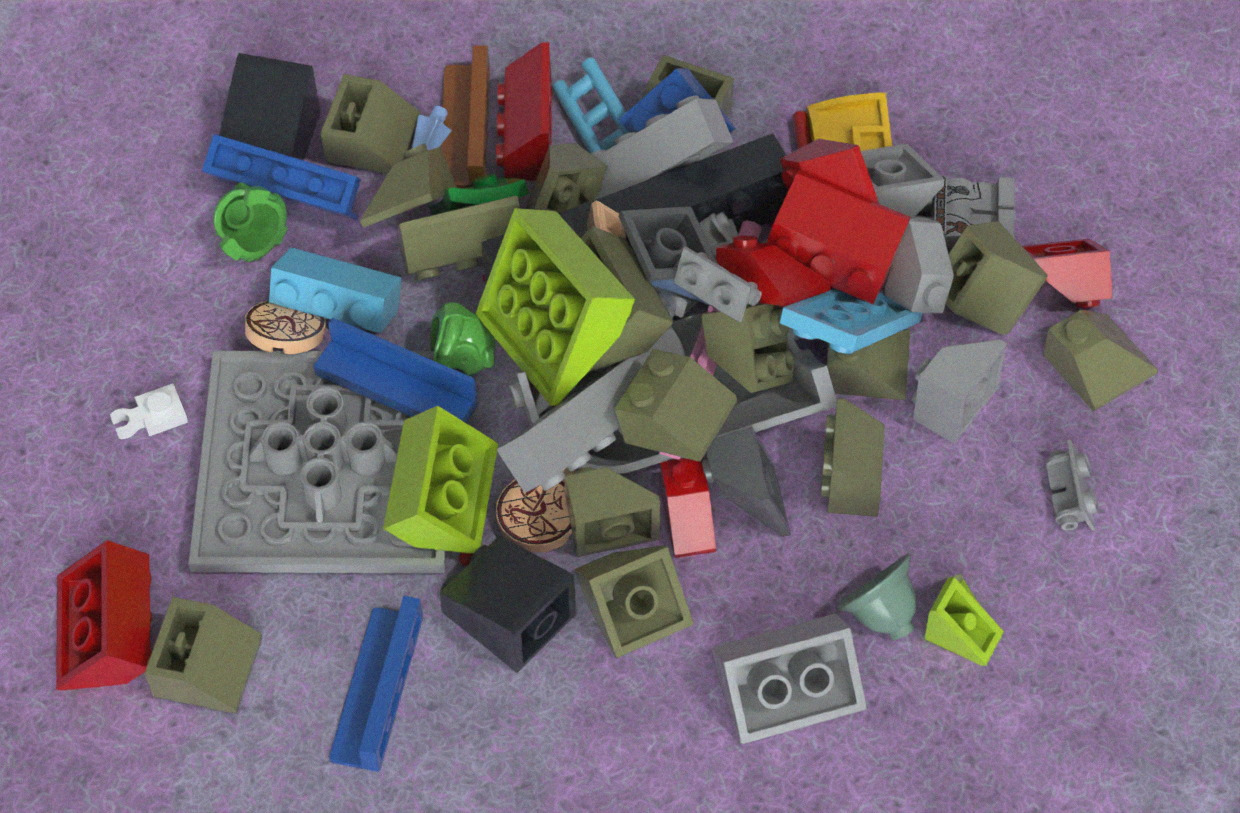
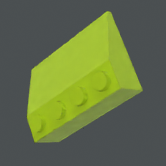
[475,208,635,406]

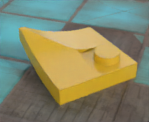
[806,92,892,151]

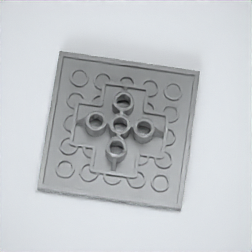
[188,351,456,573]

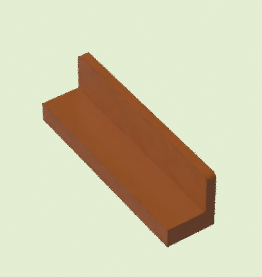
[440,45,490,189]

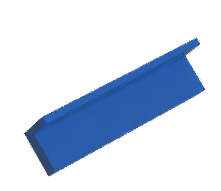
[202,134,361,221]
[314,318,478,423]
[329,595,423,772]

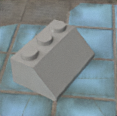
[712,614,867,744]

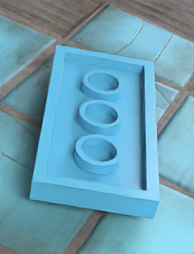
[780,288,923,354]

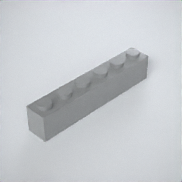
[496,327,690,493]

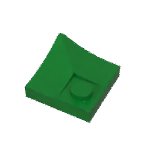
[428,173,529,215]

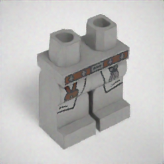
[913,175,1015,254]

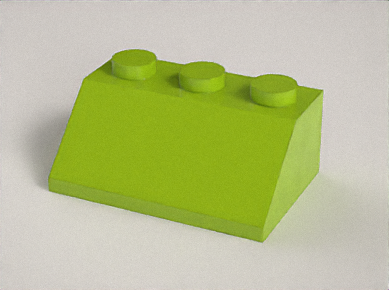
[383,405,498,554]

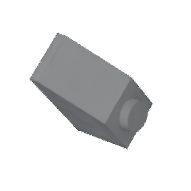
[883,219,954,313]

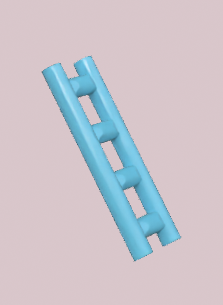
[552,58,629,154]

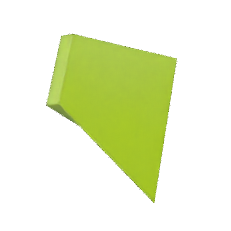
[925,573,1004,666]

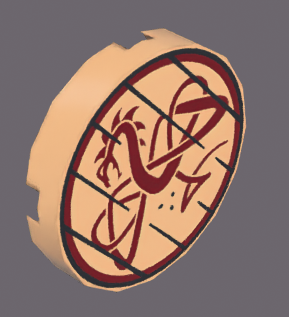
[245,301,326,354]
[496,479,572,552]

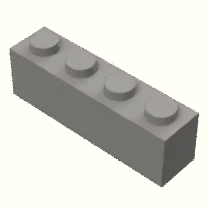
[591,96,734,200]

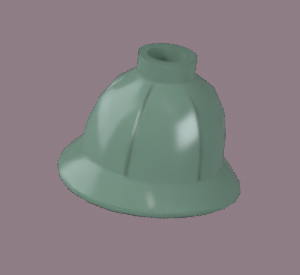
[835,554,917,641]

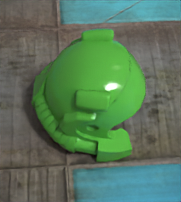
[213,182,288,262]
[430,302,495,376]

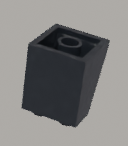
[219,53,321,161]
[440,536,576,673]

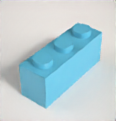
[269,247,402,333]

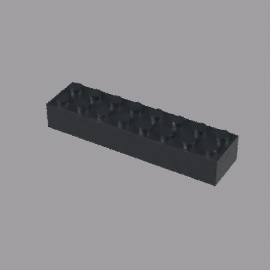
[481,133,789,284]

